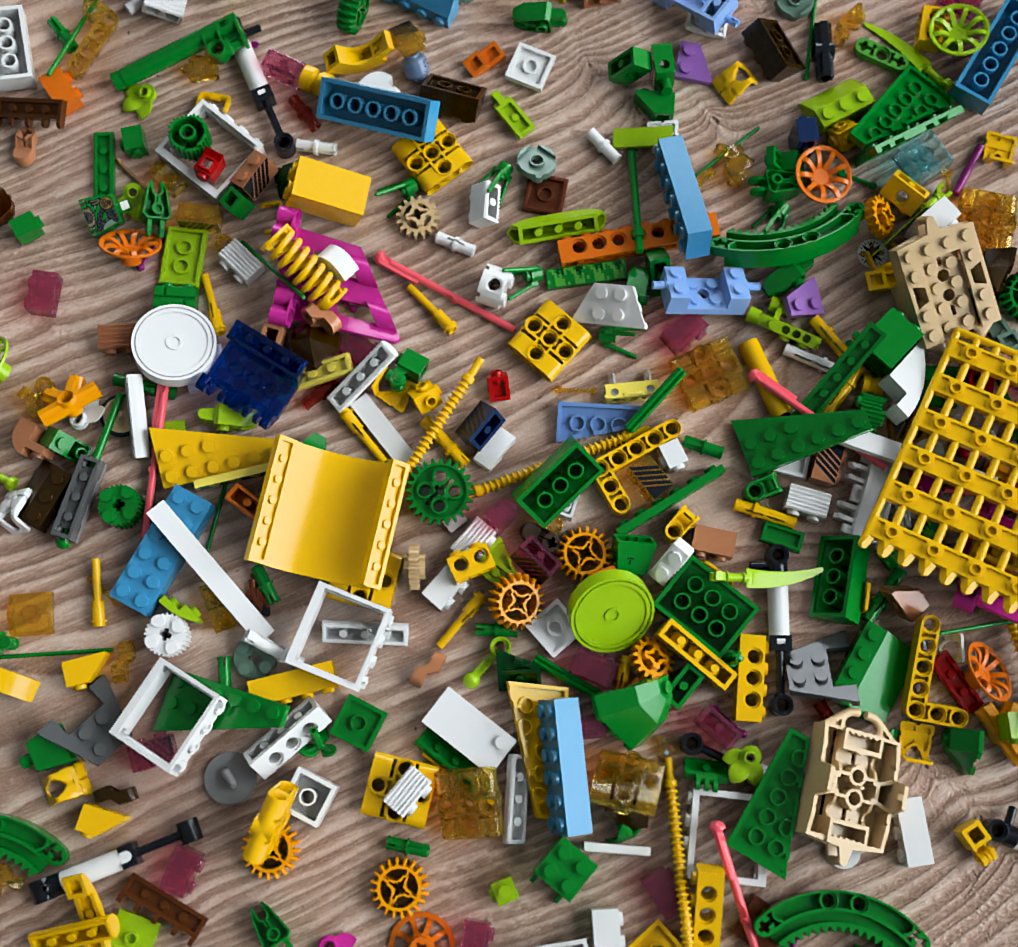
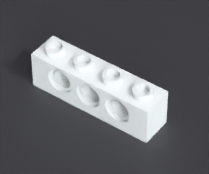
[243,696,332,780]

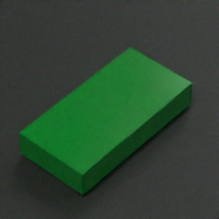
[758,520,805,554]

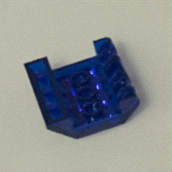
[195,319,309,430]

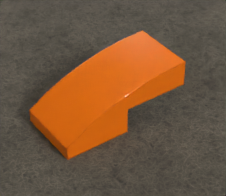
[462,41,507,78]

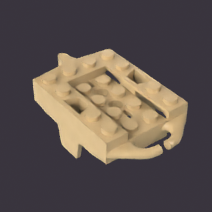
[888,216,1002,355]
[794,707,909,866]

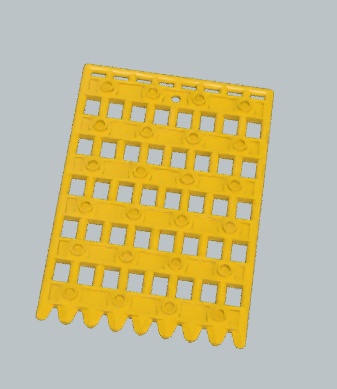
[858,327,1018,614]

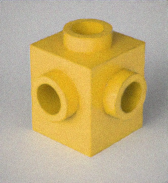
[827,119,857,152]
[407,379,443,415]

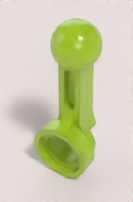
[463,636,511,689]

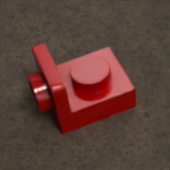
[486,369,511,402]

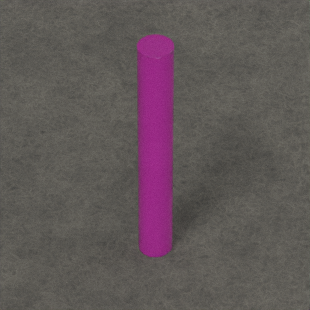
[952,144,984,197]

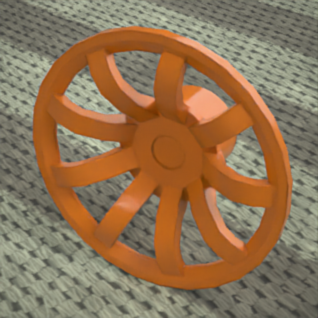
[795,145,852,204]
[99,229,162,267]
[965,641,1012,702]
[389,911,455,947]

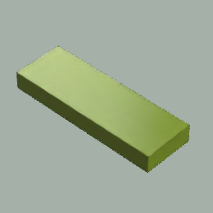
[613,125,673,150]

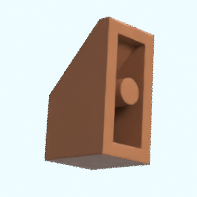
[878,585,929,623]

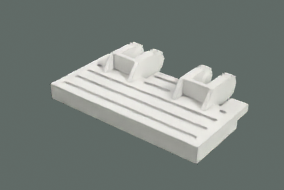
[833,456,902,546]

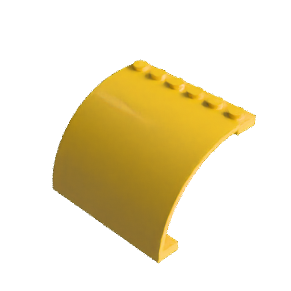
[244,434,410,590]

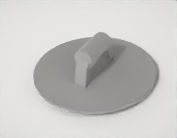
[204,752,257,805]

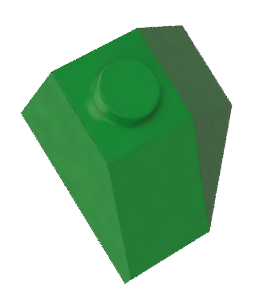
[940,728,984,776]

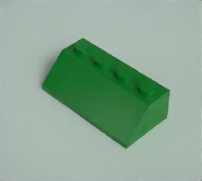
[511,436,605,528]
[808,535,871,625]

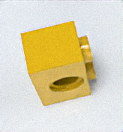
[879,169,930,217]

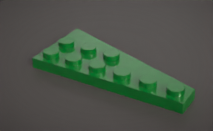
[731,409,873,478]
[726,727,810,880]

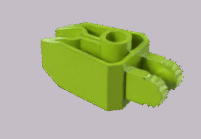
[197,402,257,433]

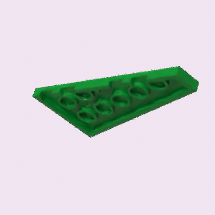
[847,64,956,150]
[853,104,965,168]
[153,671,290,732]

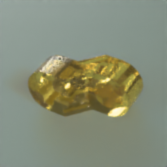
[17,385,43,424]
[111,640,136,684]

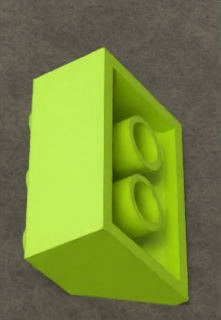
[799,78,876,137]

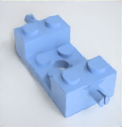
[652,0,740,35]
[651,266,761,315]

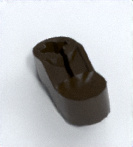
[520,522,560,553]
[92,785,139,805]

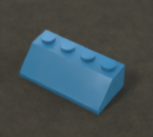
[384,0,459,29]

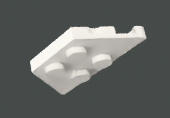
[573,283,648,330]

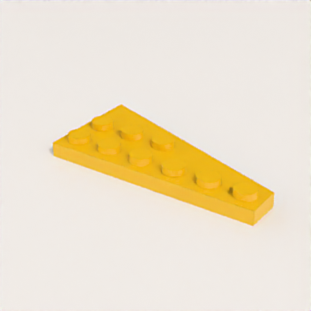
[149,427,275,489]
[506,681,569,819]

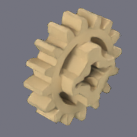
[396,195,440,240]
[403,544,426,590]

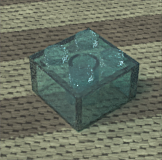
[892,129,954,186]

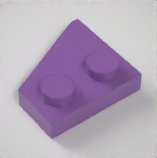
[675,41,712,86]
[782,277,824,319]

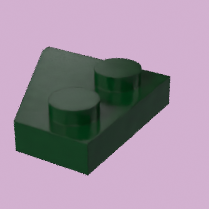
[495,649,541,692]

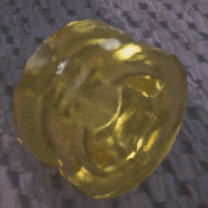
[214,233,232,252]
[34,376,56,396]
[545,516,563,535]

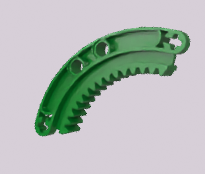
[710,202,864,268]
[0,813,70,876]
[752,889,931,947]

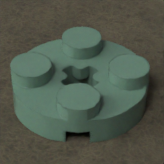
[774,0,814,22]
[516,145,556,183]
[234,641,277,680]

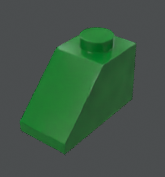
[644,247,670,297]

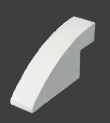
[878,342,925,425]

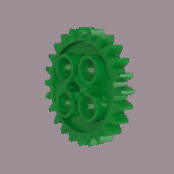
[406,458,474,527]

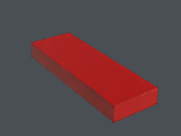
[933,650,984,715]

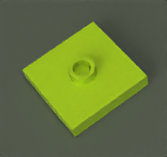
[110,908,163,947]

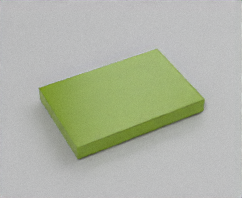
[158,226,209,290]

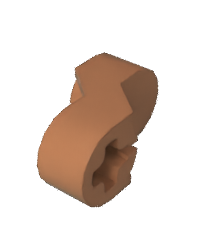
[13,126,38,167]
[301,303,342,335]
[409,651,447,689]

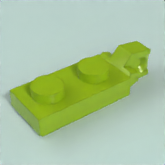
[491,90,535,141]

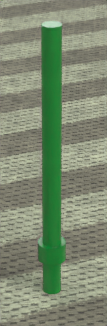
[627,149,645,254]

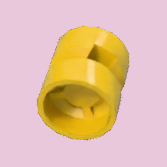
[298,64,335,97]

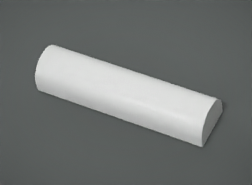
[327,341,398,413]
[124,374,150,459]
[322,620,409,646]
[502,754,528,844]

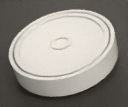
[131,304,217,387]

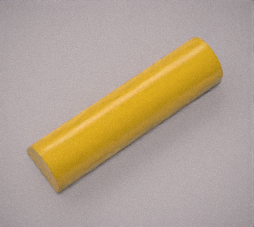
[738,338,792,417]
[27,914,120,947]

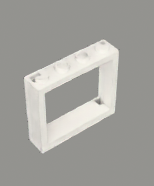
[155,99,266,206]
[284,581,394,692]
[109,657,228,776]
[682,787,767,887]

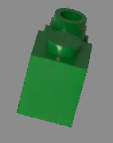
[385,348,429,392]

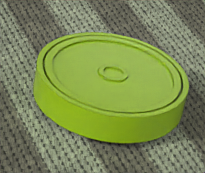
[567,569,655,653]

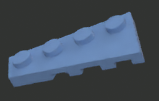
[556,401,641,443]

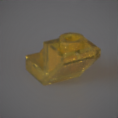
[834,3,865,48]
[147,160,189,198]
[199,585,237,634]

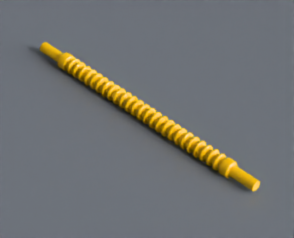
[406,356,485,484]
[454,425,650,498]
[663,757,695,947]

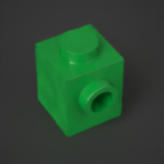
[119,124,149,159]
[218,186,256,221]
[8,211,45,246]

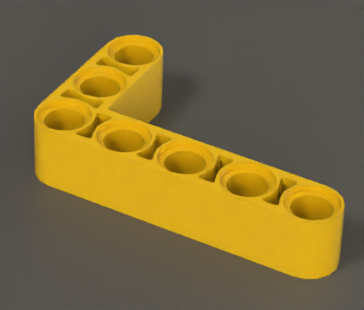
[593,419,682,517]
[901,614,969,728]

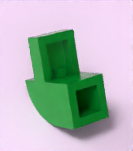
[764,145,804,172]

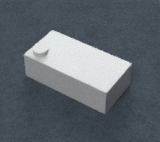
[0,5,37,92]
[422,686,517,776]

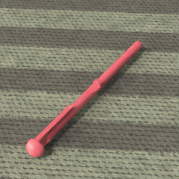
[374,250,517,334]
[747,369,888,471]
[140,384,169,539]
[709,821,759,947]

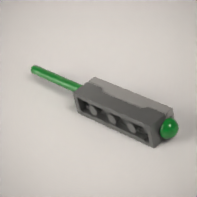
[50,392,125,549]

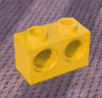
[913,4,949,53]
[446,541,496,585]

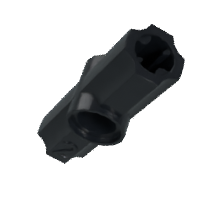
[812,20,835,83]

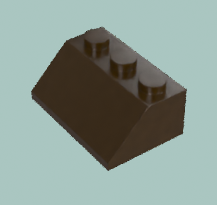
[741,18,805,82]
[419,73,487,123]
[9,459,72,533]

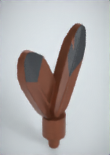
[245,573,271,617]

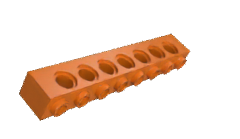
[556,211,720,268]

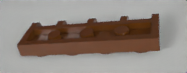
[0,97,67,129]
[115,872,209,947]

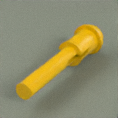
[201,273,227,336]
[407,284,458,335]
[339,407,388,462]
[90,558,108,627]
[436,590,487,649]
[615,655,633,689]

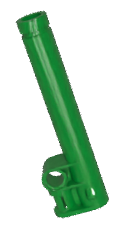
[110,12,250,92]

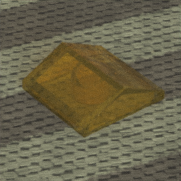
[6,591,55,637]

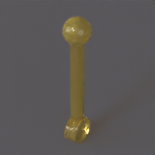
[943,169,953,204]
[555,385,598,395]
[87,575,121,607]

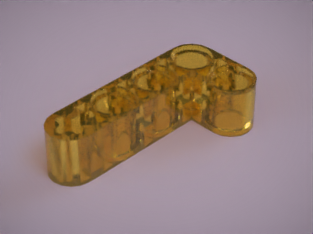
[67,0,119,80]

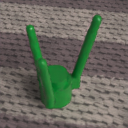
[479,161,513,208]
[374,176,419,218]
[751,200,791,232]
[502,265,543,300]
[598,326,648,359]

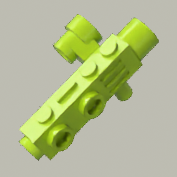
[744,296,822,350]

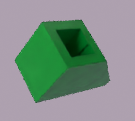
[634,88,675,123]
[39,426,93,464]

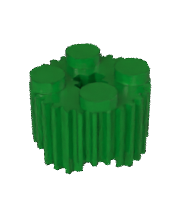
[168,113,213,162]
[852,392,887,435]
[97,484,145,530]

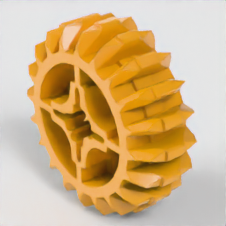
[556,526,613,583]
[487,572,545,630]
[241,824,301,880]
[370,856,430,919]

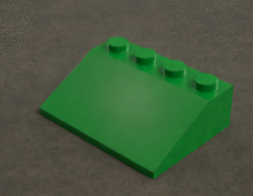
[654,555,760,659]
[828,620,911,726]

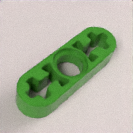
[853,38,909,75]

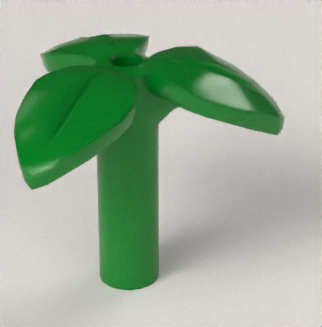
[299,727,337,757]
[605,821,641,844]

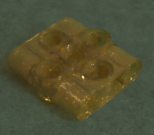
[956,188,1018,253]
[668,336,750,413]
[589,749,666,818]
[434,766,505,840]

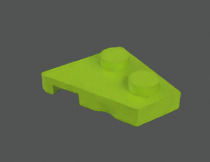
[478,536,516,595]

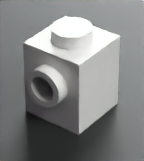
[656,438,688,473]

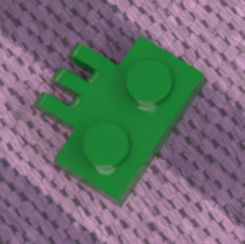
[683,757,729,793]

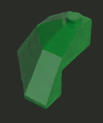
[591,675,673,751]

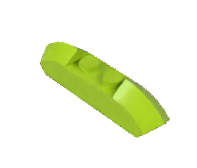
[506,209,607,245]

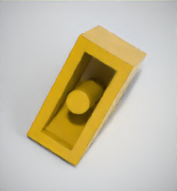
[61,651,110,692]
[75,803,131,839]

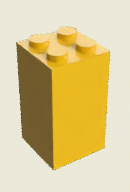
[282,155,372,227]

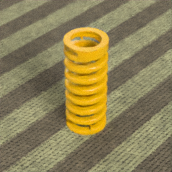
[259,223,348,310]

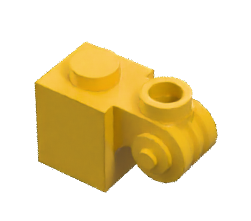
[952,818,997,867]

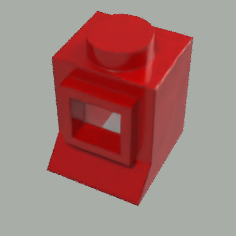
[193,146,226,185]

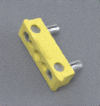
[603,369,659,404]

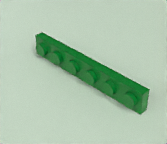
[791,321,887,415]
[614,464,726,534]

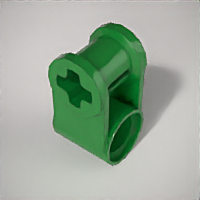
[741,472,785,503]

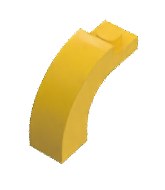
[323,30,394,75]
[0,666,41,703]

